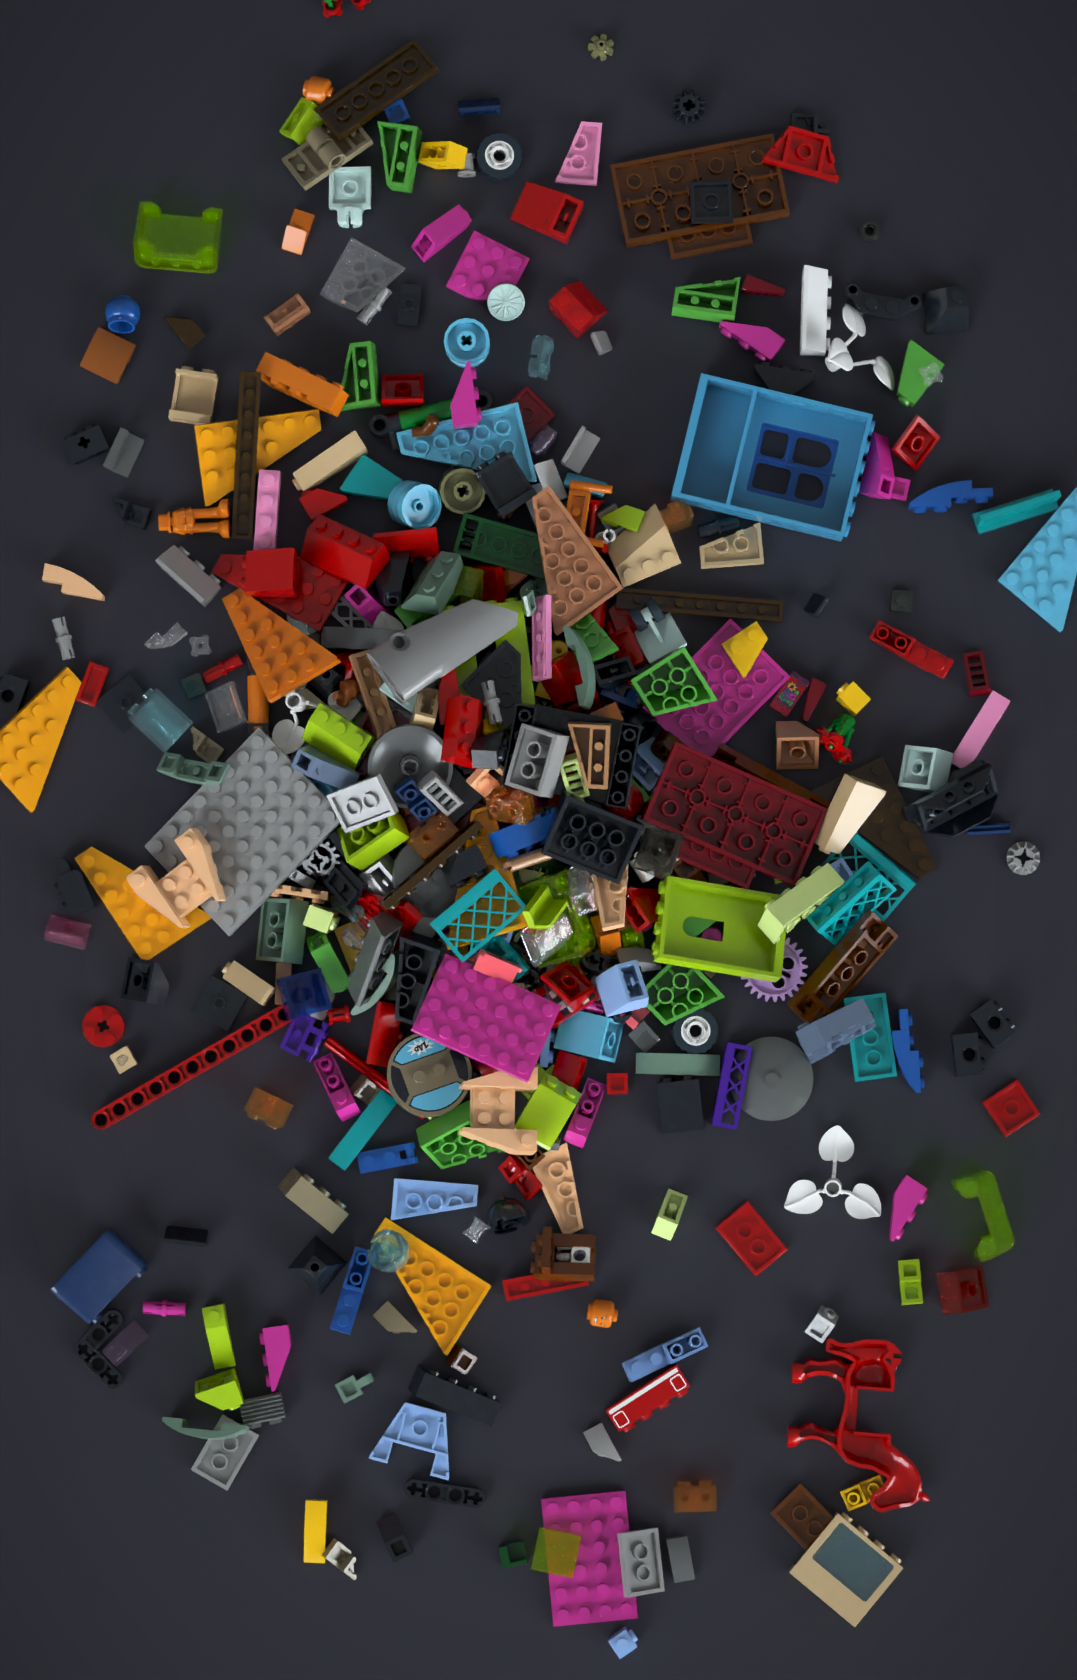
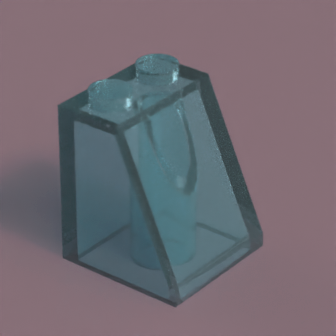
[128,688,194,753]

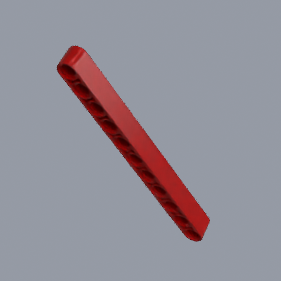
[91,1005,295,1129]

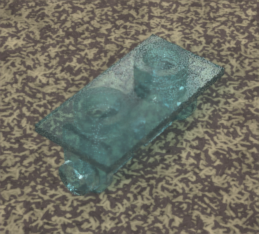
[527,335,554,380]

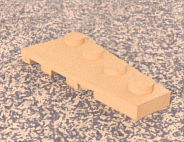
[592,862,629,931]
[270,885,331,904]
[533,1142,583,1234]

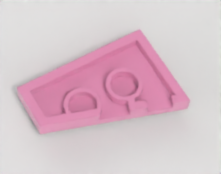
[555,121,602,186]

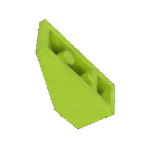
[202,1303,236,1370]

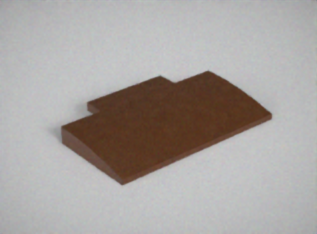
[610,133,790,260]

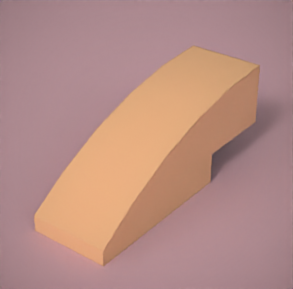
[42,563,105,601]

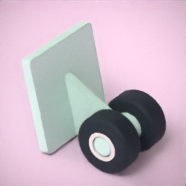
[628,597,687,665]

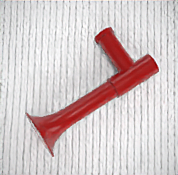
[587,500,609,553]

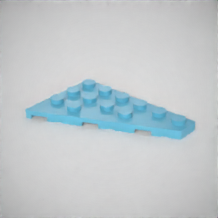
[396,402,537,482]
[997,487,1077,633]

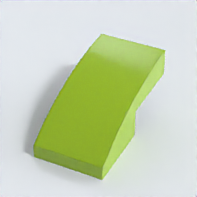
[898,1259,923,1305]

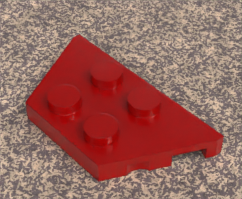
[761,126,839,183]

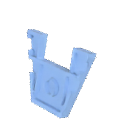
[369,1402,449,1480]

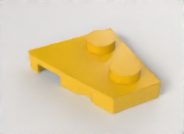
[721,621,768,678]

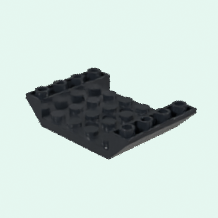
[501,703,642,809]

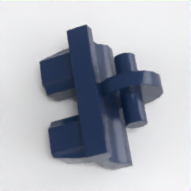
[599,686,637,716]

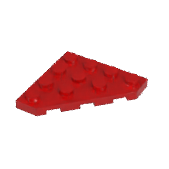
[329,891,424,952]

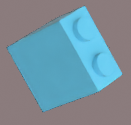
[554,1011,625,1063]

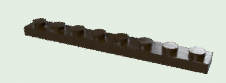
[231,371,261,540]
[615,588,784,623]

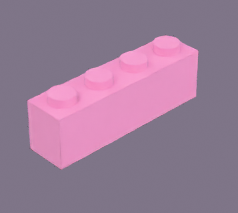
[253,469,282,550]

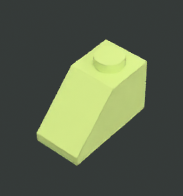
[651,1188,688,1241]

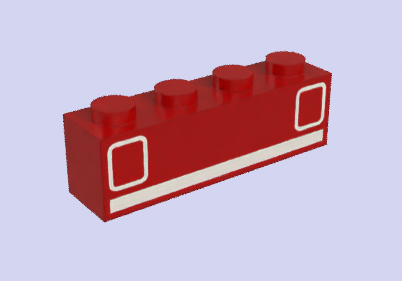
[605,1364,690,1432]

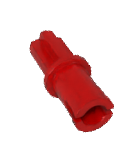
[202,654,243,683]

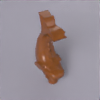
[332,679,367,712]

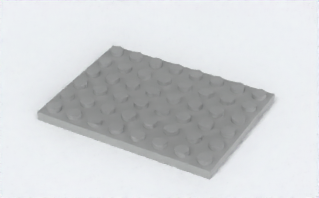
[144,727,340,936]

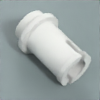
[595,529,616,545]

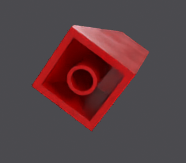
[549,280,608,339]
[241,548,299,598]

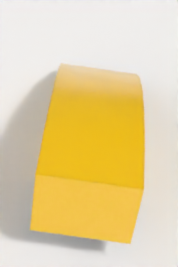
[304,1499,328,1563]

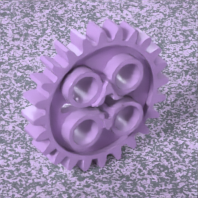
[741,937,808,1002]

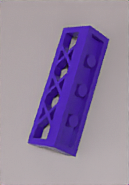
[710,1042,752,1130]

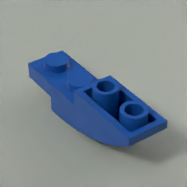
[908,480,993,513]
[891,1009,924,1093]
[330,1246,375,1335]

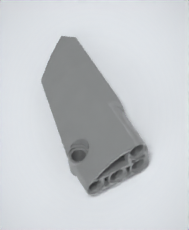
[366,599,518,704]

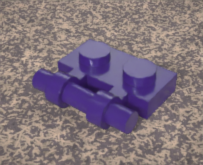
[279,1010,329,1063]

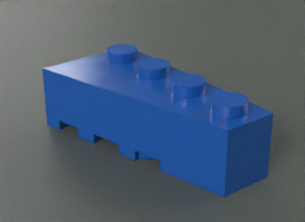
[488,807,556,859]

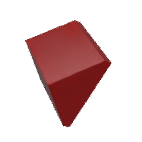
[381,374,424,407]
[891,415,941,471]
[541,649,583,706]
[540,960,597,1012]

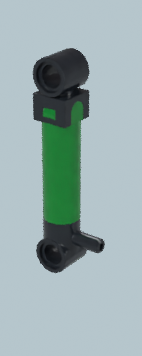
[369,390,492,451]

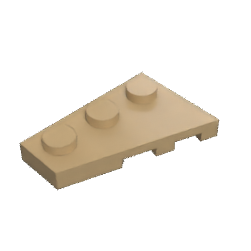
[699,522,764,569]

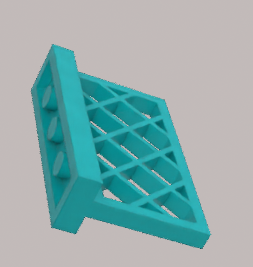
[972,489,1062,534]
[821,832,917,922]
[806,861,897,946]
[430,868,526,962]

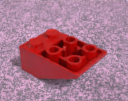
[510,182,584,244]

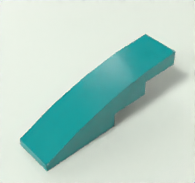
[473,935,530,982]
[328,1089,397,1171]

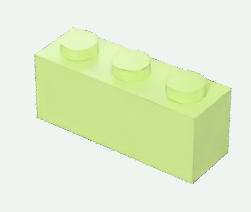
[303,903,340,933]

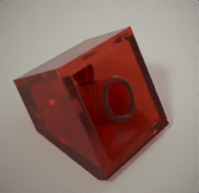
[936,1265,989,1315]

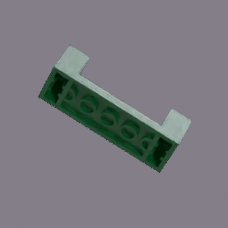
[453,513,545,580]

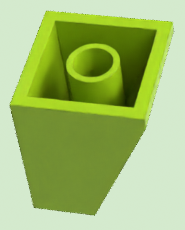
[515,1073,582,1151]

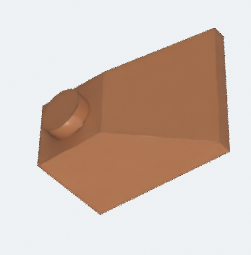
[775,721,819,770]

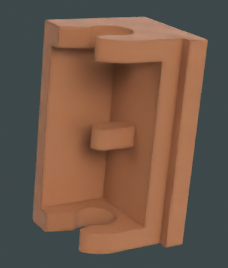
[264,293,311,336]

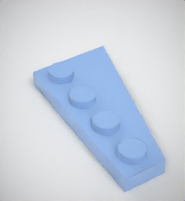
[391,1178,478,1220]

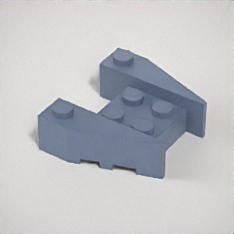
[795,998,876,1064]

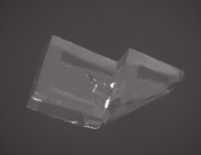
[145,622,188,649]

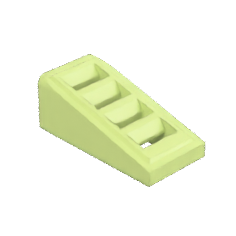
[560,753,590,798]

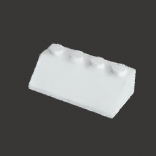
[800,265,832,356]

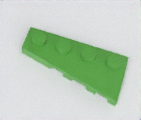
[571,613,619,663]

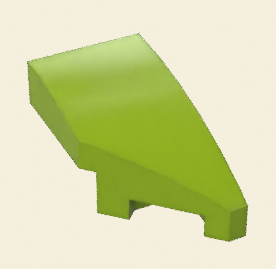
[601,505,645,533]

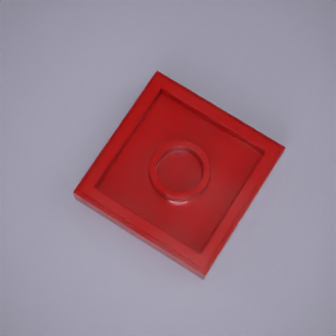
[982,1079,1040,1137]

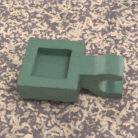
[335,1373,374,1404]

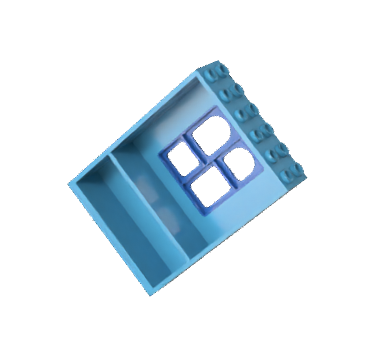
[670,373,876,542]

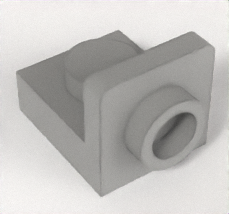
[805,1305,839,1343]

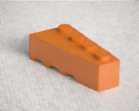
[256,352,349,417]

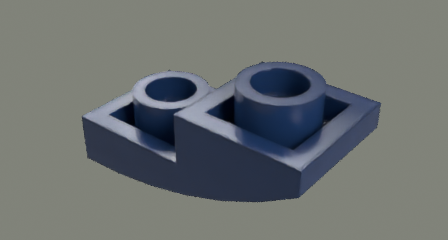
[394,775,438,824]

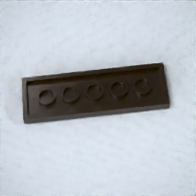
[314,39,439,142]

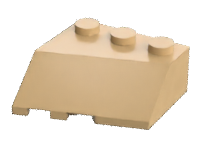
[607,504,681,587]

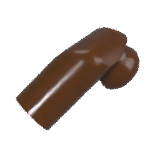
[412,414,439,437]

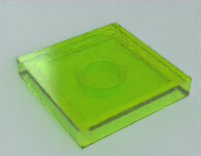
[531,1527,581,1578]

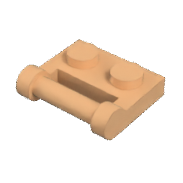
[466,764,505,803]

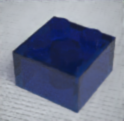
[276,968,332,1020]

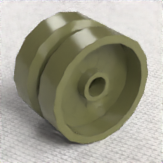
[438,468,485,514]

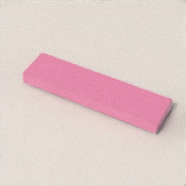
[532,595,552,682]
[951,690,1011,769]

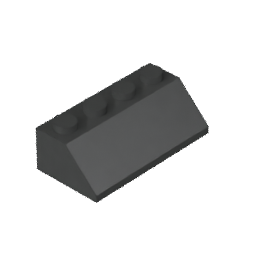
[348,912,404,1007]

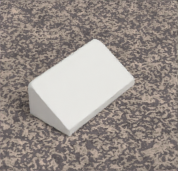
[533,459,568,501]

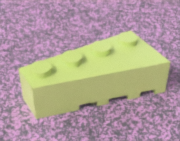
[757,863,845,944]

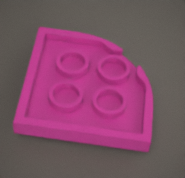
[446,231,530,301]

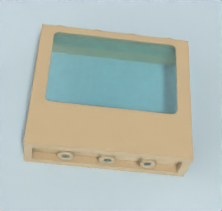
[788,1511,903,1627]

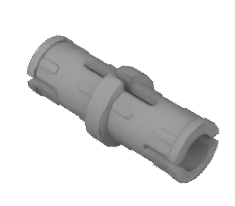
[356,284,392,326]
[52,617,76,660]
[481,680,503,725]

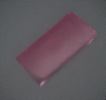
[45,915,91,950]

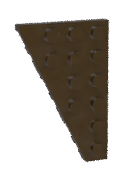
[811,756,937,879]

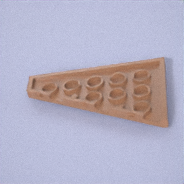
[532,486,623,637]

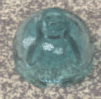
[367,1229,410,1273]

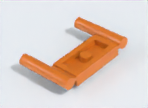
[567,480,613,548]

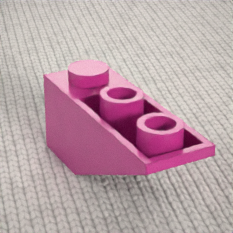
[719,321,785,363]
[450,361,482,429]
[858,432,895,499]
[344,585,405,628]
[313,1052,361,1122]
[563,1078,607,1148]
[889,1174,928,1242]
[259,1324,292,1392]

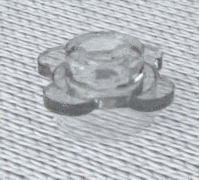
[919,362,943,387]
[189,635,211,657]

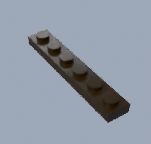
[378,819,483,910]

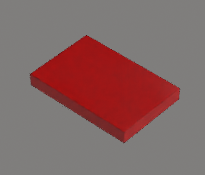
[715,1201,788,1277]

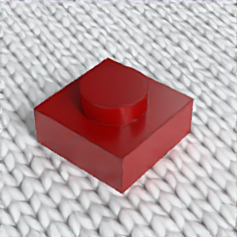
[607,1073,628,1094]

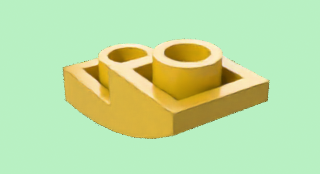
[840,1474,884,1511]

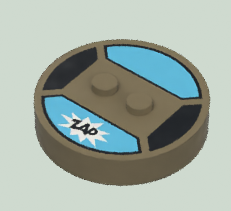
[387,1033,472,1117]

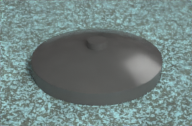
[368,724,453,809]
[392,833,465,918]
[729,1037,813,1121]

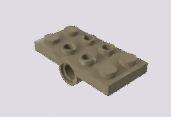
[282,126,373,191]

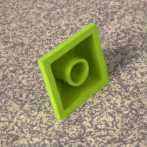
[195,1368,243,1411]

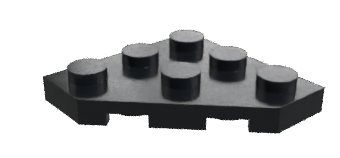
[461,639,521,729]

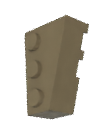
[278,1167,349,1234]

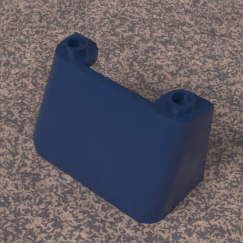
[50,1228,148,1325]

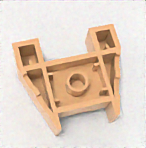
[126,828,226,928]
[458,1067,538,1155]

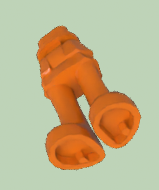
[158,499,231,538]

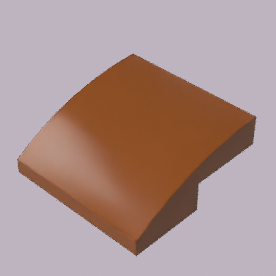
[80,326,137,384]

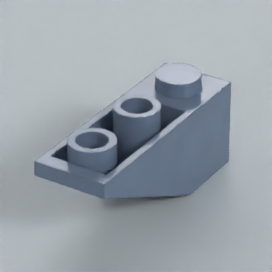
[291,745,362,789]

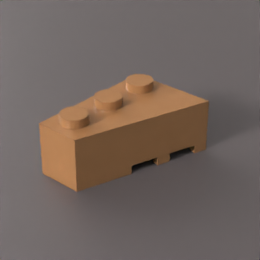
[568,721,611,789]

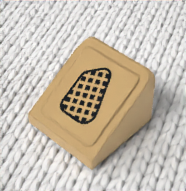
[110,1046,138,1074]

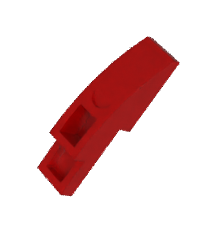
[869,620,954,680]

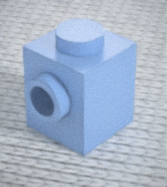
[608,1627,638,1659]

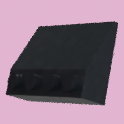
[541,790,644,884]

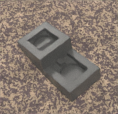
[666,1534,695,1583]

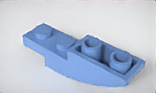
[621,1327,708,1382]

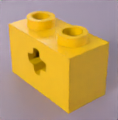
[418,141,468,169]
[836,681,871,717]

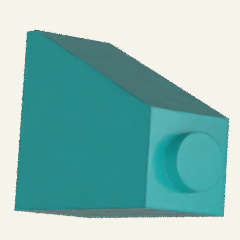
[340,454,403,501]

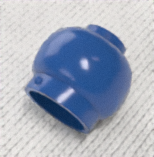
[105,295,140,334]

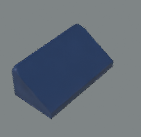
[458,98,501,117]

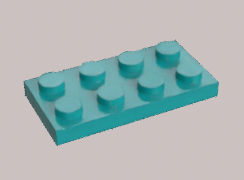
[843,993,897,1082]

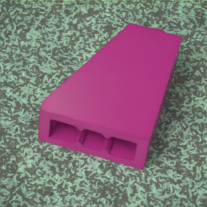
[411,205,472,262]

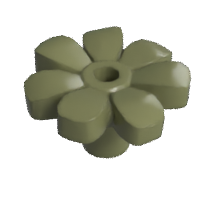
[588,34,614,61]

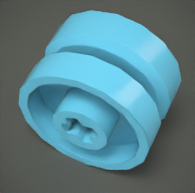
[444,318,490,368]
[387,480,442,529]

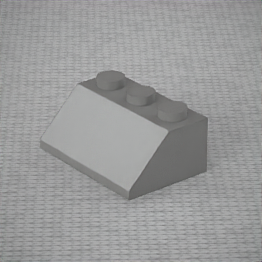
[155,545,222,607]
[505,723,570,798]

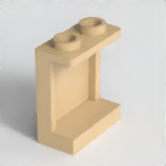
[168,366,219,425]

